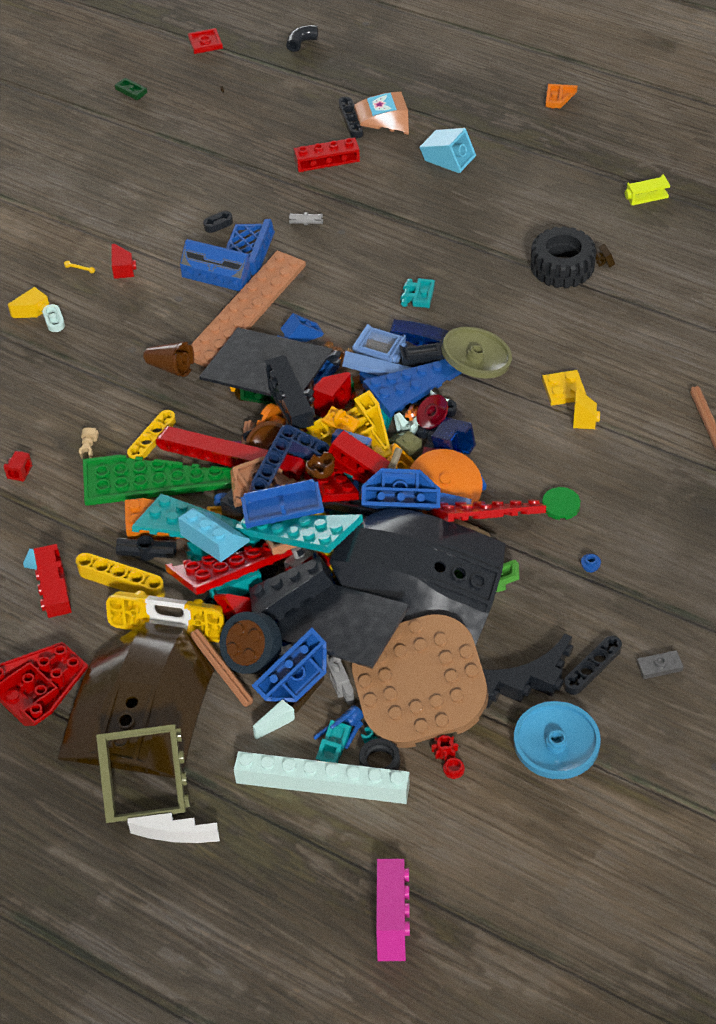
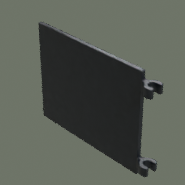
[199,328,342,404]

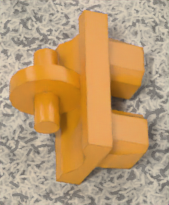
[322,406,360,433]

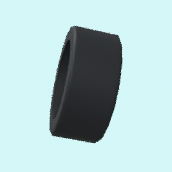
[359,738,400,770]

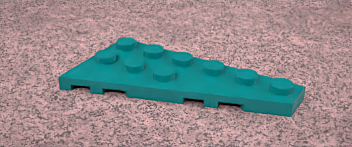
[132,494,260,547]
[234,514,363,553]

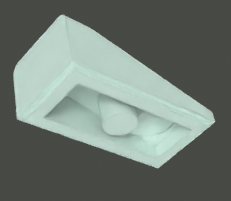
[253,700,295,739]

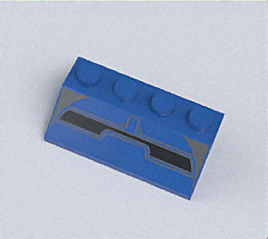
[180,239,251,291]

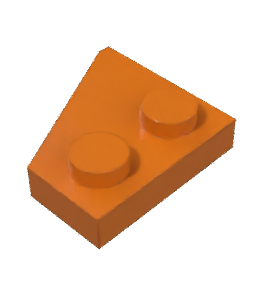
[546,84,577,108]

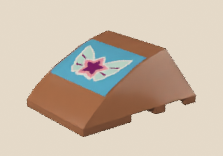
[354,92,409,135]

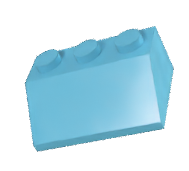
[178,508,250,562]

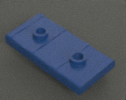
[241,479,324,529]

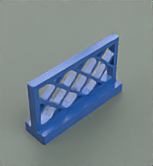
[226,219,275,275]

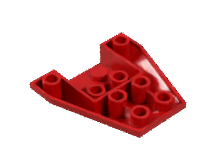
[0,642,88,726]

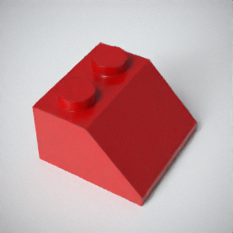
[313,372,352,417]

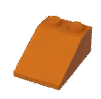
[125,498,178,540]

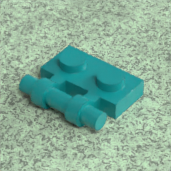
[400,278,435,308]

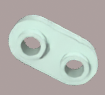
[42,304,65,332]

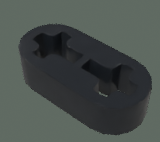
[203,211,233,233]

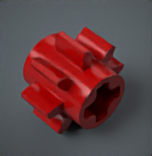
[432,735,458,762]

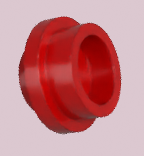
[443,758,465,779]

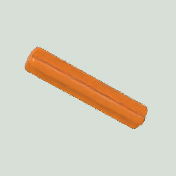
[405,404,418,421]

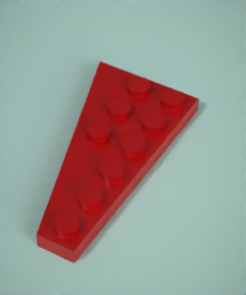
[430,500,546,522]
[165,543,293,595]

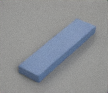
[342,351,412,376]

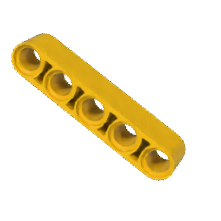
[76,553,165,597]

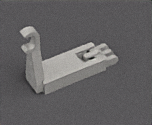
[277,644,355,705]

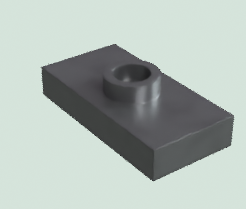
[636,650,683,679]

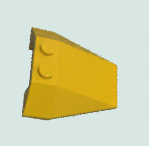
[306,390,392,458]

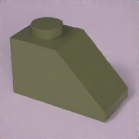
[388,431,422,461]

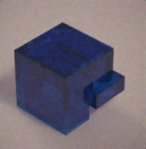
[432,417,476,455]

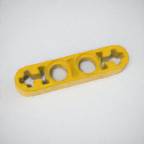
[127,410,176,460]

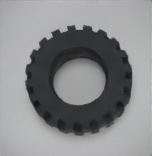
[530,226,596,289]

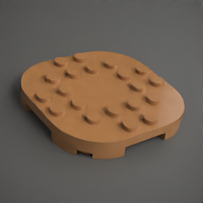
[352,615,488,748]

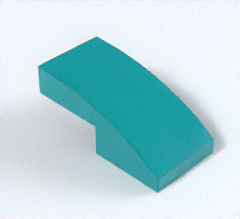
[316,720,352,763]

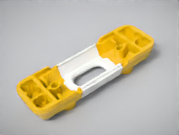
[106,591,225,642]

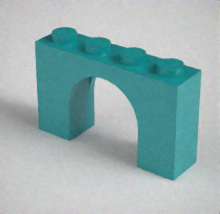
[186,542,262,599]

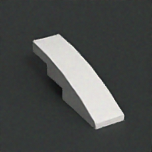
[128,813,220,843]

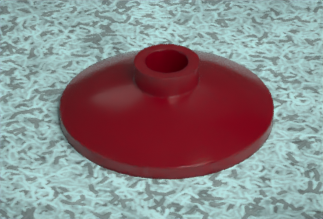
[416,394,448,429]

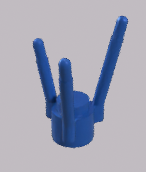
[313,705,364,749]

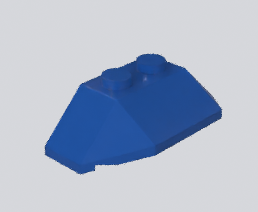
[361,468,440,511]
[252,628,327,702]

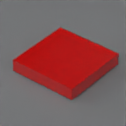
[188,28,223,54]

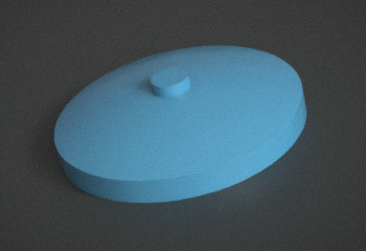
[514,701,601,779]

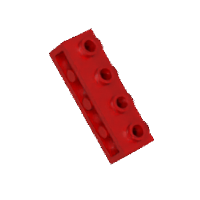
[294,138,360,172]

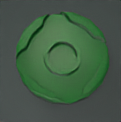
[542,487,581,520]

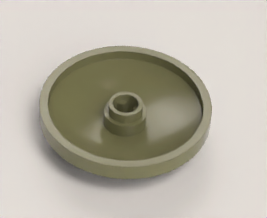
[441,327,512,379]

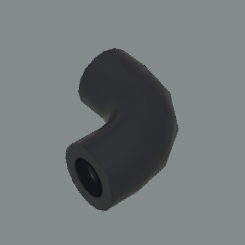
[286,25,318,52]

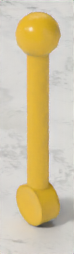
[64,261,95,274]

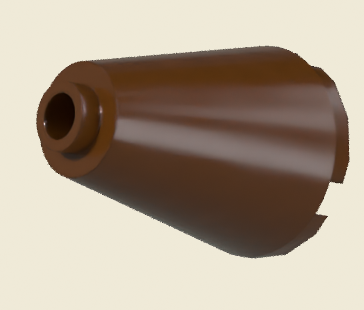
[143,341,194,377]

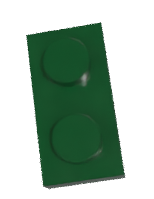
[115,78,147,100]

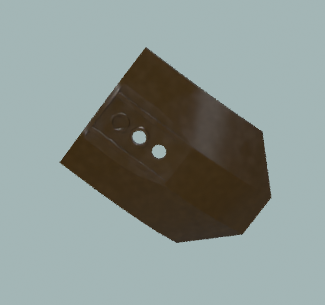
[58,622,215,778]

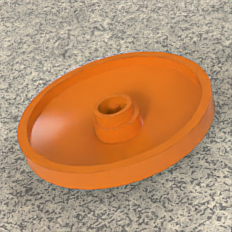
[410,449,483,514]

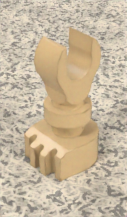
[79,428,99,458]

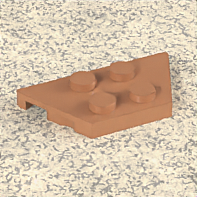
[230,456,297,508]

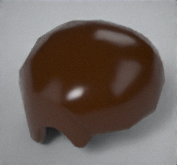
[305,452,335,479]

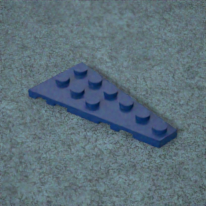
[362,359,462,418]

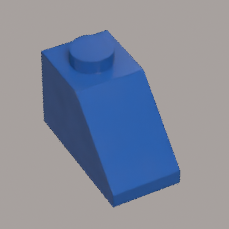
[281,313,324,342]

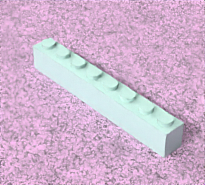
[234,751,410,804]

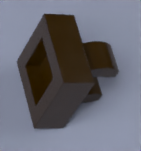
[596,244,615,268]

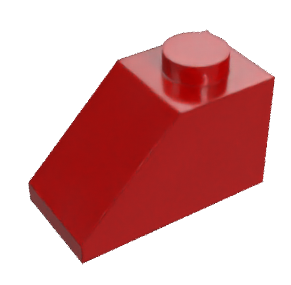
[112,244,137,279]
[213,594,252,621]

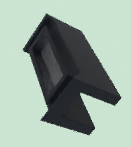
[399,341,445,368]

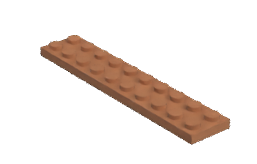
[191,250,306,367]

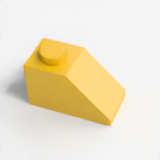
[8,287,49,318]
[573,389,600,429]

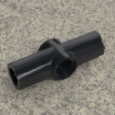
[116,535,177,561]

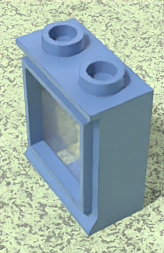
[352,324,408,364]

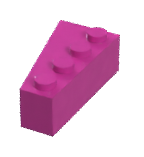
[377,859,410,961]

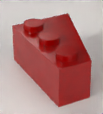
[328,430,390,483]
[33,544,72,618]

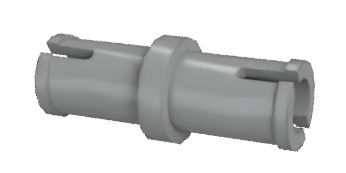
[289,212,323,225]

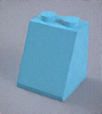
[420,128,476,173]

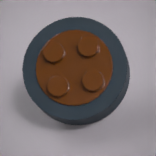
[220,612,282,674]

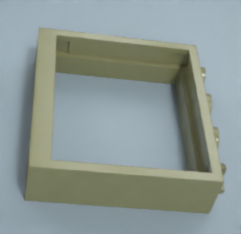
[96,724,190,823]

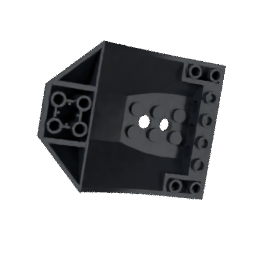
[329,508,506,646]

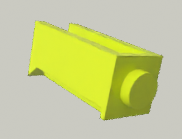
[625,174,670,205]

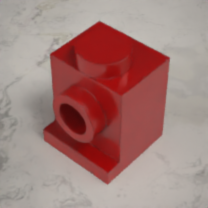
[3,451,33,482]

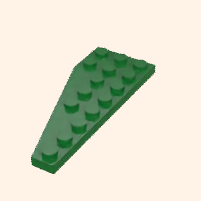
[83,455,232,506]

